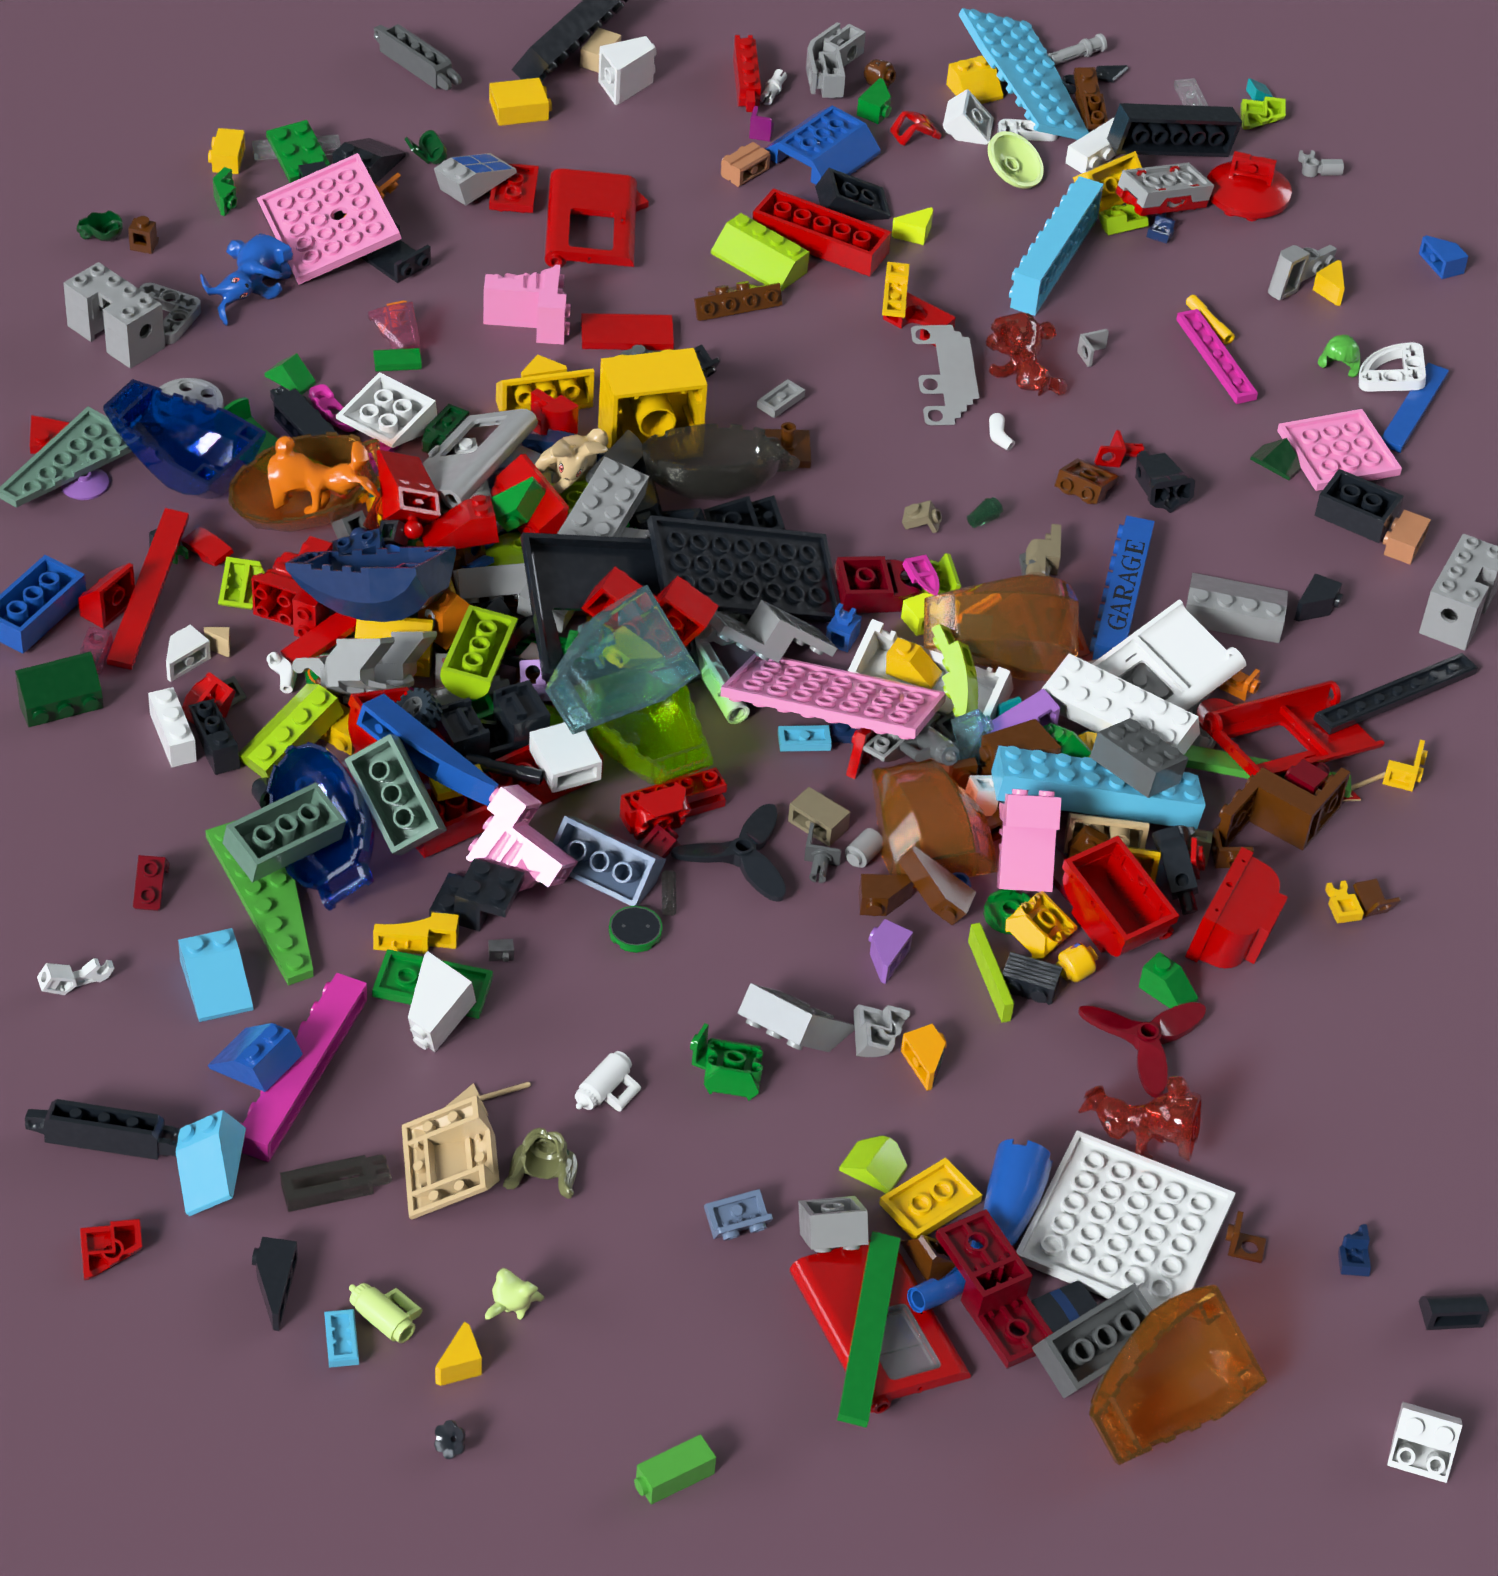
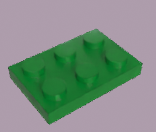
[266,120,330,183]

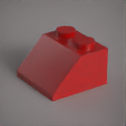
[78,563,135,629]

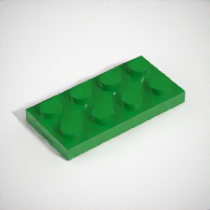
[372,949,493,1019]

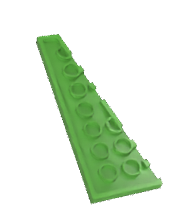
[205,820,314,986]

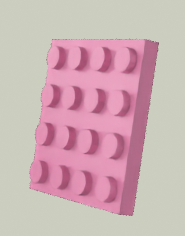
[1277,409,1402,491]

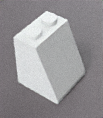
[598,36,657,105]
[408,951,476,1052]

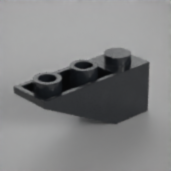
[188,699,240,775]

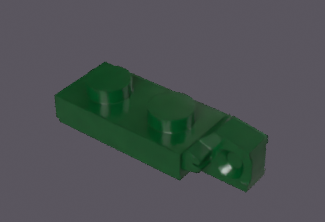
[422,403,469,454]

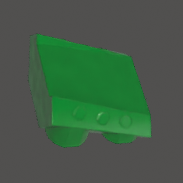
[704,1038,763,1101]

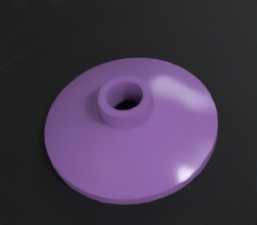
[60,468,109,500]

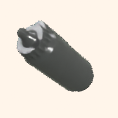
[900,725,960,766]

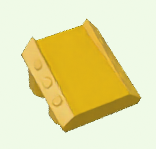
[1006,891,1078,959]

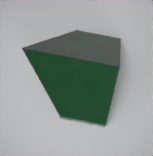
[1250,438,1301,481]

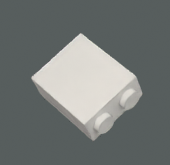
[529,719,602,793]

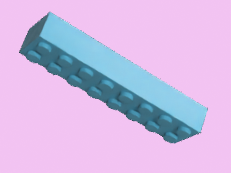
[1009,176,1103,316]
[991,746,1205,829]

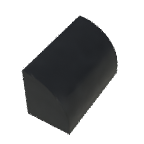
[1419,1293,1489,1330]

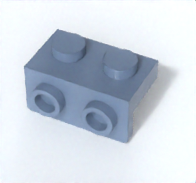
[704,1189,773,1241]

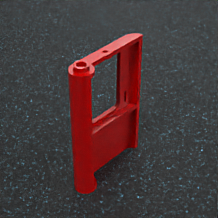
[545,168,637,267]

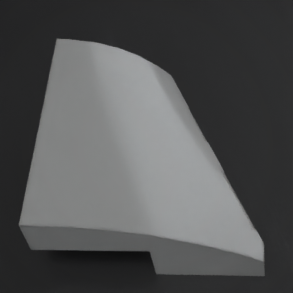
[853,1004,910,1057]

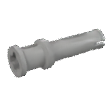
[1048,33,1107,66]

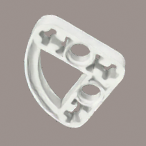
[1359,342,1426,392]

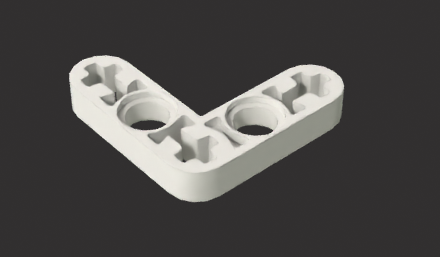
[997,119,1058,141]

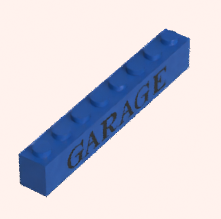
[1089,515,1155,660]

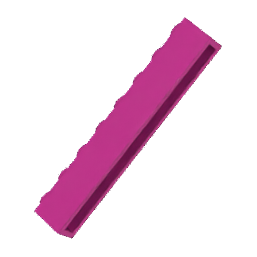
[240,973,367,1163]

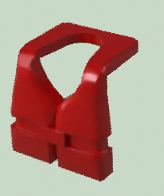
[890,111,942,146]

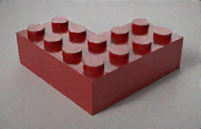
[581,566,719,668]

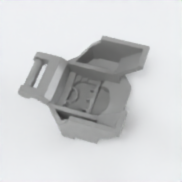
[292,631,437,704]

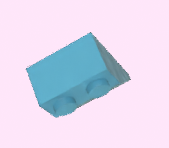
[178,928,253,1022]
[176,1110,246,1216]

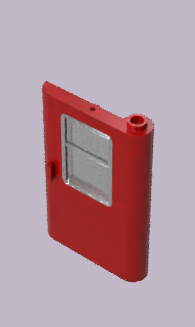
[790,1240,971,1414]

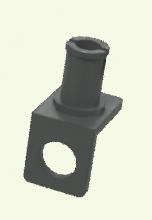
[804,822,841,883]

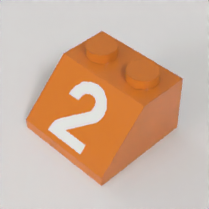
[418,589,470,650]

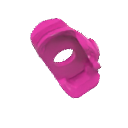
[308,384,356,432]

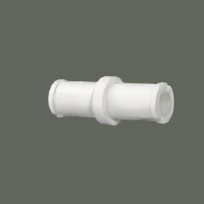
[760,69,787,105]

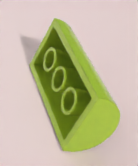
[440,605,518,699]

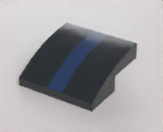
[1031,1280,1098,1333]

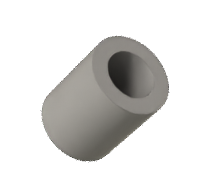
[845,828,885,868]

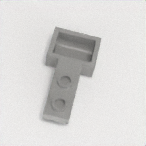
[1268,245,1337,301]

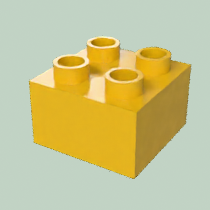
[598,348,708,463]

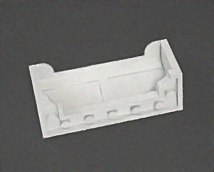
[848,619,1014,731]

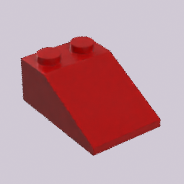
[422,495,499,549]

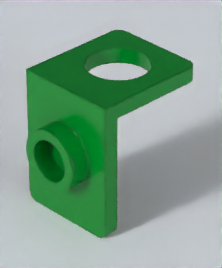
[690,1023,709,1070]

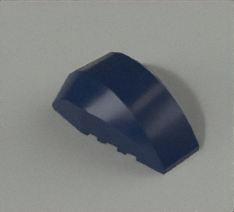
[285,547,456,622]

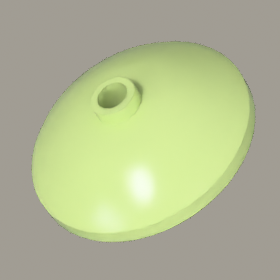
[988,131,1044,189]

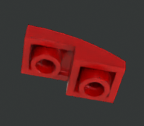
[181,527,234,567]

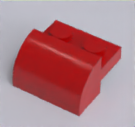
[531,388,579,435]

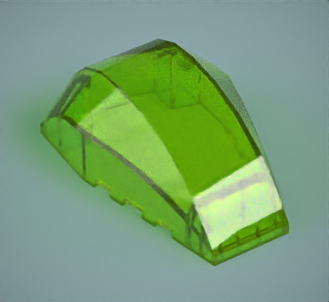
[572,656,713,785]

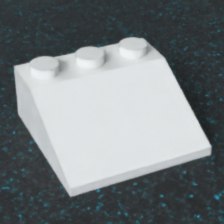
[336,372,437,448]

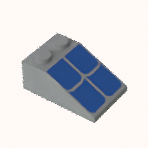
[434,153,517,206]

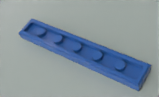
[1381,363,1449,453]

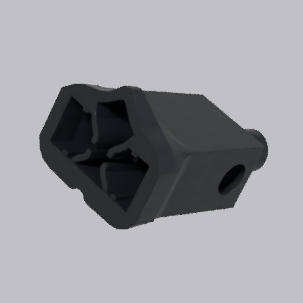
[1135,450,1195,513]
[1152,825,1199,915]

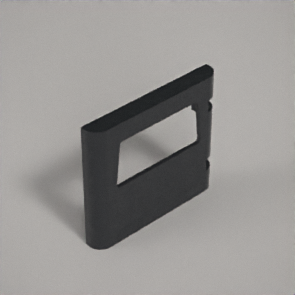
[520,532,701,685]

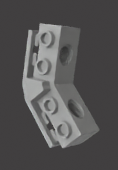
[806,22,866,98]

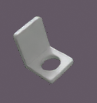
[1077,329,1109,367]

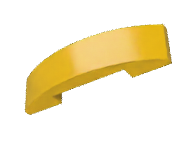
[882,262,910,318]

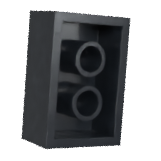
[1314,469,1404,543]

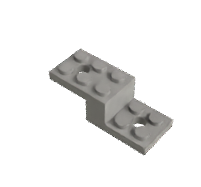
[708,600,838,663]

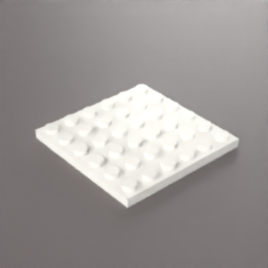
[1016,1130,1236,1326]

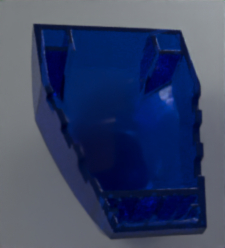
[103,379,266,499]

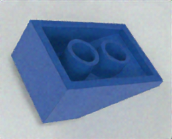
[208,1023,303,1092]

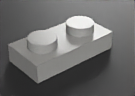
[757,379,805,418]

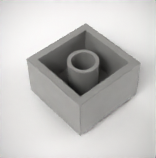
[799,1196,869,1253]

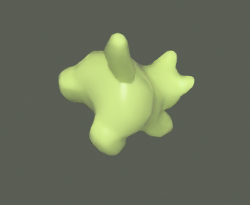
[485,1268,544,1320]

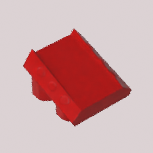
[634,782,691,840]

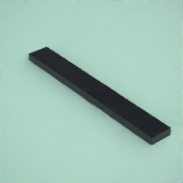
[1314,653,1478,735]

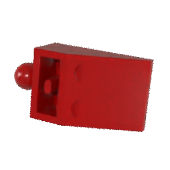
[376,450,441,539]

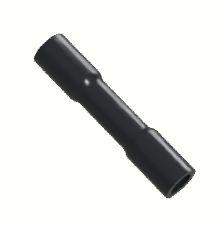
[465,752,544,785]

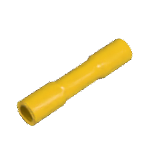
[1186,295,1235,345]

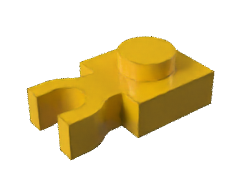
[1325,880,1364,924]

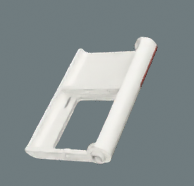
[1092,599,1246,711]

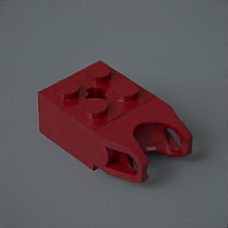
[834,556,924,613]

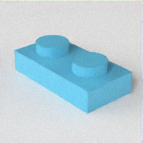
[778,725,832,752]

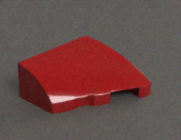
[80,1219,142,1280]

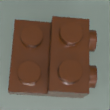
[1054,458,1119,504]

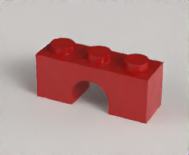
[883,292,956,347]

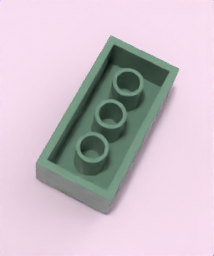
[344,734,447,856]
[223,782,346,883]

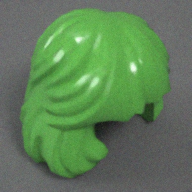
[1318,335,1360,377]

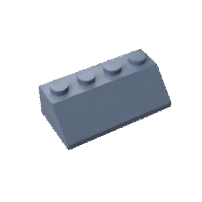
[553,816,666,906]

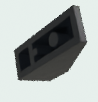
[252,1237,298,1331]

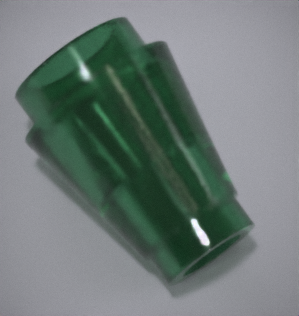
[967,497,1003,528]

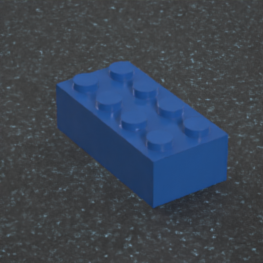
[0,555,87,654]

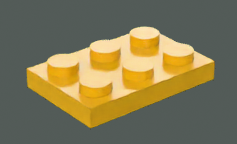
[879,1157,982,1239]

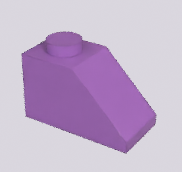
[869,919,913,984]

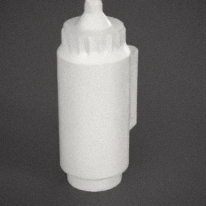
[575,1051,641,1112]

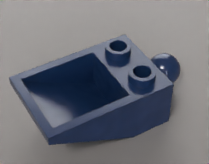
[332,527,387,555]

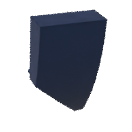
[1338,1224,1371,1277]

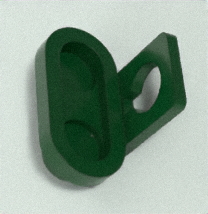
[405,130,447,164]

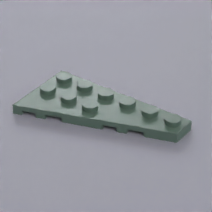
[0,406,146,508]

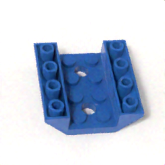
[764,105,881,185]

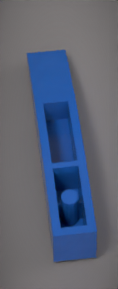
[356,694,498,806]

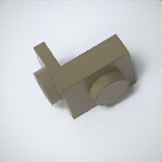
[902,500,942,533]

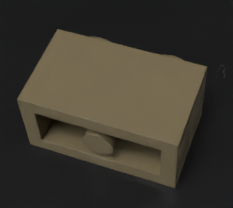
[788,787,850,847]

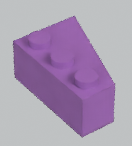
[975,688,1060,755]

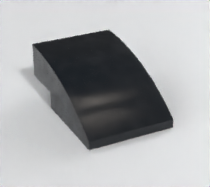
[703,495,786,530]

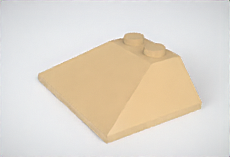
[402,1095,500,1220]

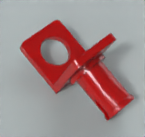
[1094,430,1144,468]

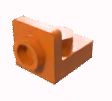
[1219,669,1261,701]

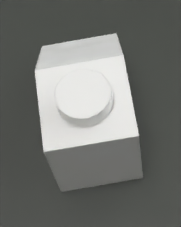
[166,625,211,682]

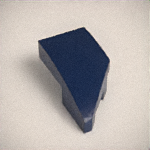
[1146,213,1175,244]

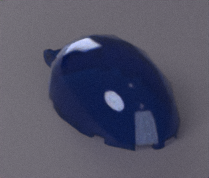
[267,742,375,911]

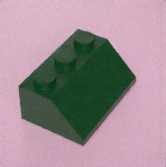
[15,651,104,728]

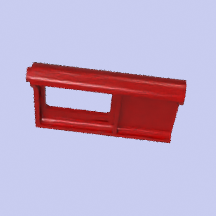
[1203,680,1385,776]

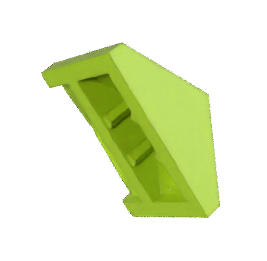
[218,557,265,610]
[839,1136,907,1193]

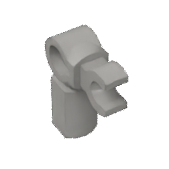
[1298,150,1344,177]

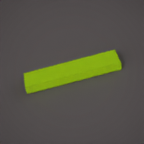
[968,923,1014,1023]

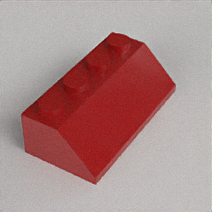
[491,454,569,534]

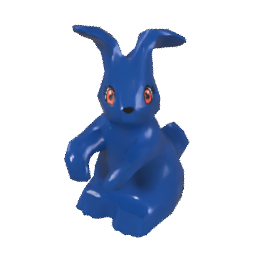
[200,233,293,326]

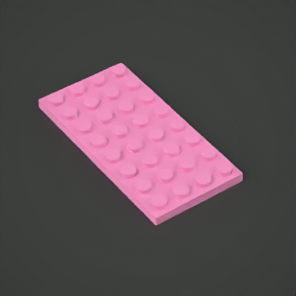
[720,652,946,740]

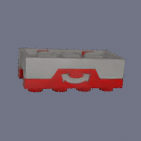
[1115,162,1214,216]

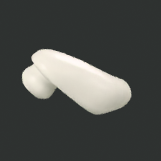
[989,413,1015,451]
[267,652,297,693]

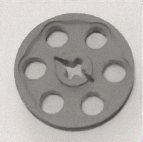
[152,378,224,432]

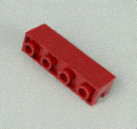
[620,767,727,834]

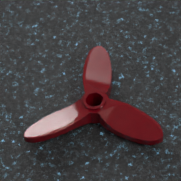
[1078,1002,1206,1098]

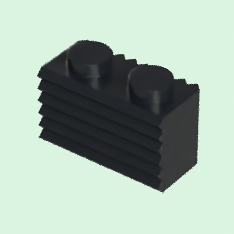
[1002,952,1063,1005]

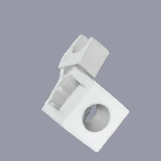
[37,958,115,995]

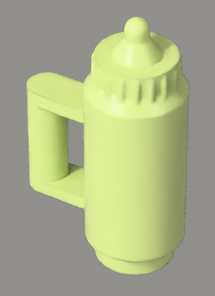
[349,1283,422,1343]

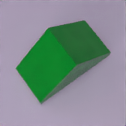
[265,353,316,395]

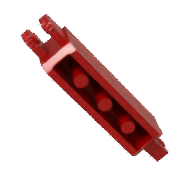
[733,35,761,112]

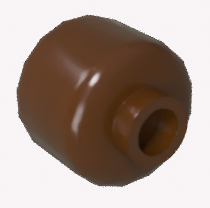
[864,59,896,88]

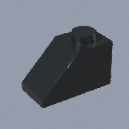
[1294,573,1343,621]

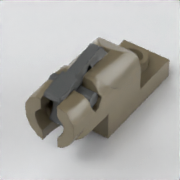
[1019,524,1061,587]

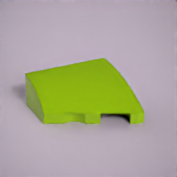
[1241,96,1286,130]
[1098,204,1149,235]

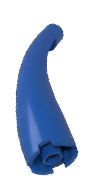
[907,1139,1053,1313]

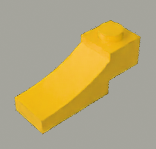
[373,912,459,954]

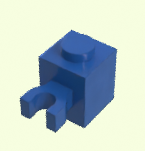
[826,603,862,652]

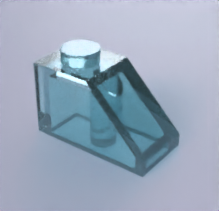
[951,709,994,767]

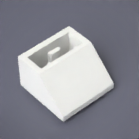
[1387,1402,1462,1483]

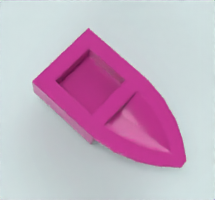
[902,555,939,596]

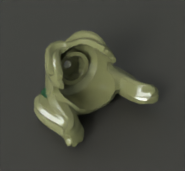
[503,1128,578,1199]

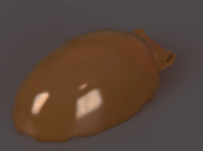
[229,432,380,532]

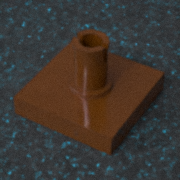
[762,422,811,468]

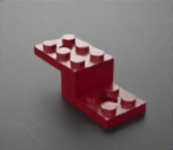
[935,1209,1053,1369]

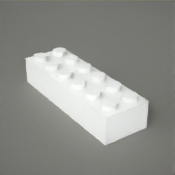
[1041,653,1200,755]

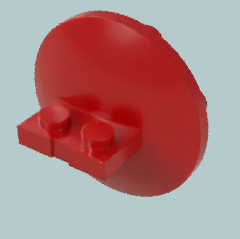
[1207,151,1292,221]

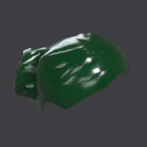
[76,210,123,241]

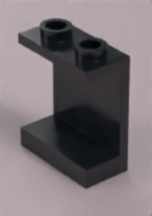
[361,222,431,283]

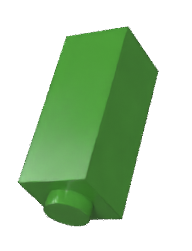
[634,1434,716,1505]

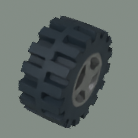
[396,688,442,730]

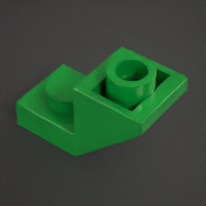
[213,167,237,216]

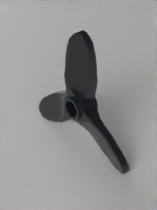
[671,804,786,902]

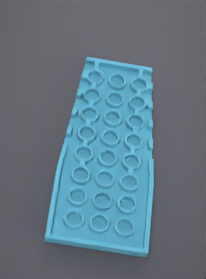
[959,8,1089,140]

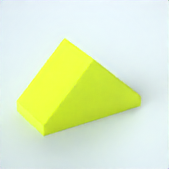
[891,207,934,245]

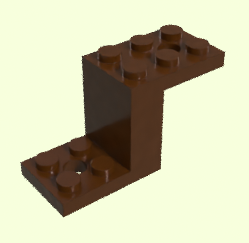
[1217,767,1350,851]

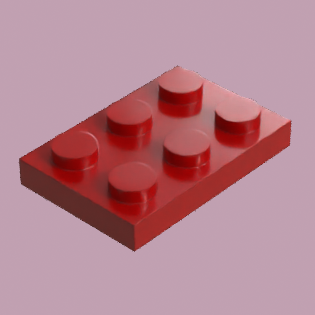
[489,163,539,213]

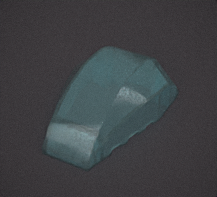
[545,585,701,735]

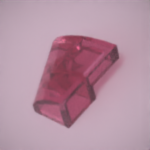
[368,301,420,349]

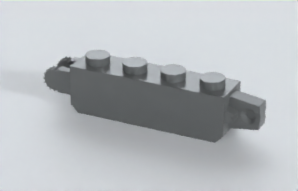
[374,24,462,91]

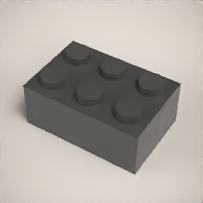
[1090,718,1188,798]

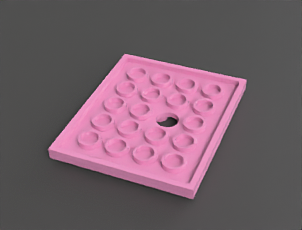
[257,153,402,285]

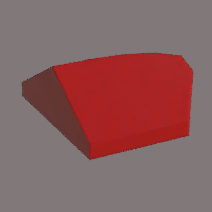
[182,672,236,725]

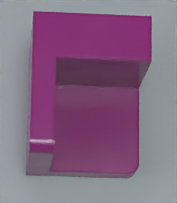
[749,106,774,142]

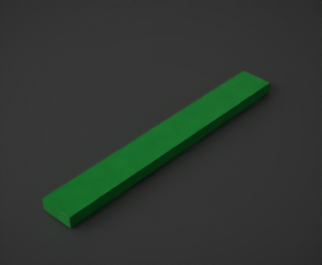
[837,1231,901,1428]

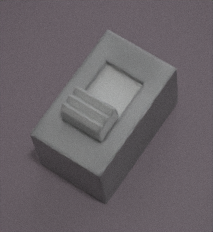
[488,939,514,962]

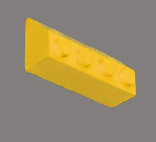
[496,369,595,412]

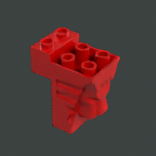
[251,536,333,637]

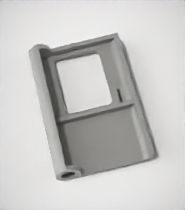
[423,409,538,509]

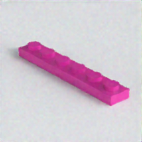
[1176,309,1258,404]

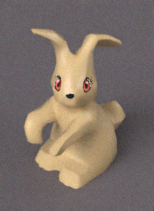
[535,428,609,495]

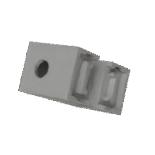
[63,262,165,369]
[1419,534,1498,651]

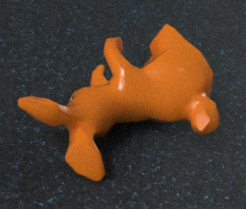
[268,436,381,515]

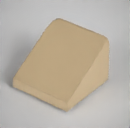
[204,627,231,657]

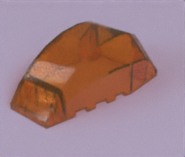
[924,574,1079,681]
[871,759,997,888]
[1089,1284,1268,1465]

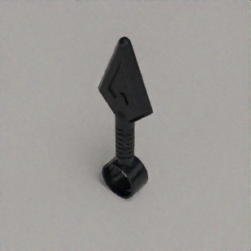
[1062,65,1129,94]

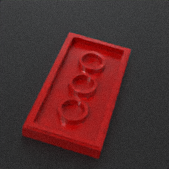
[581,313,674,350]

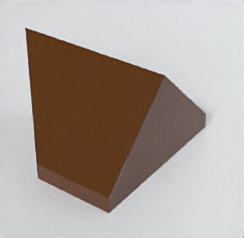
[900,1235,955,1280]

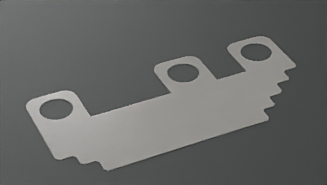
[911,325,979,425]

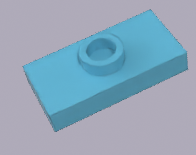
[324,1309,359,1368]

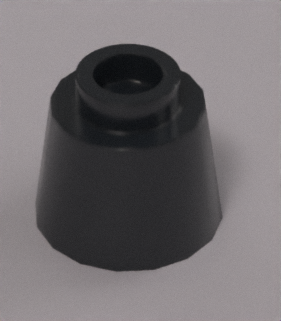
[251,777,285,808]

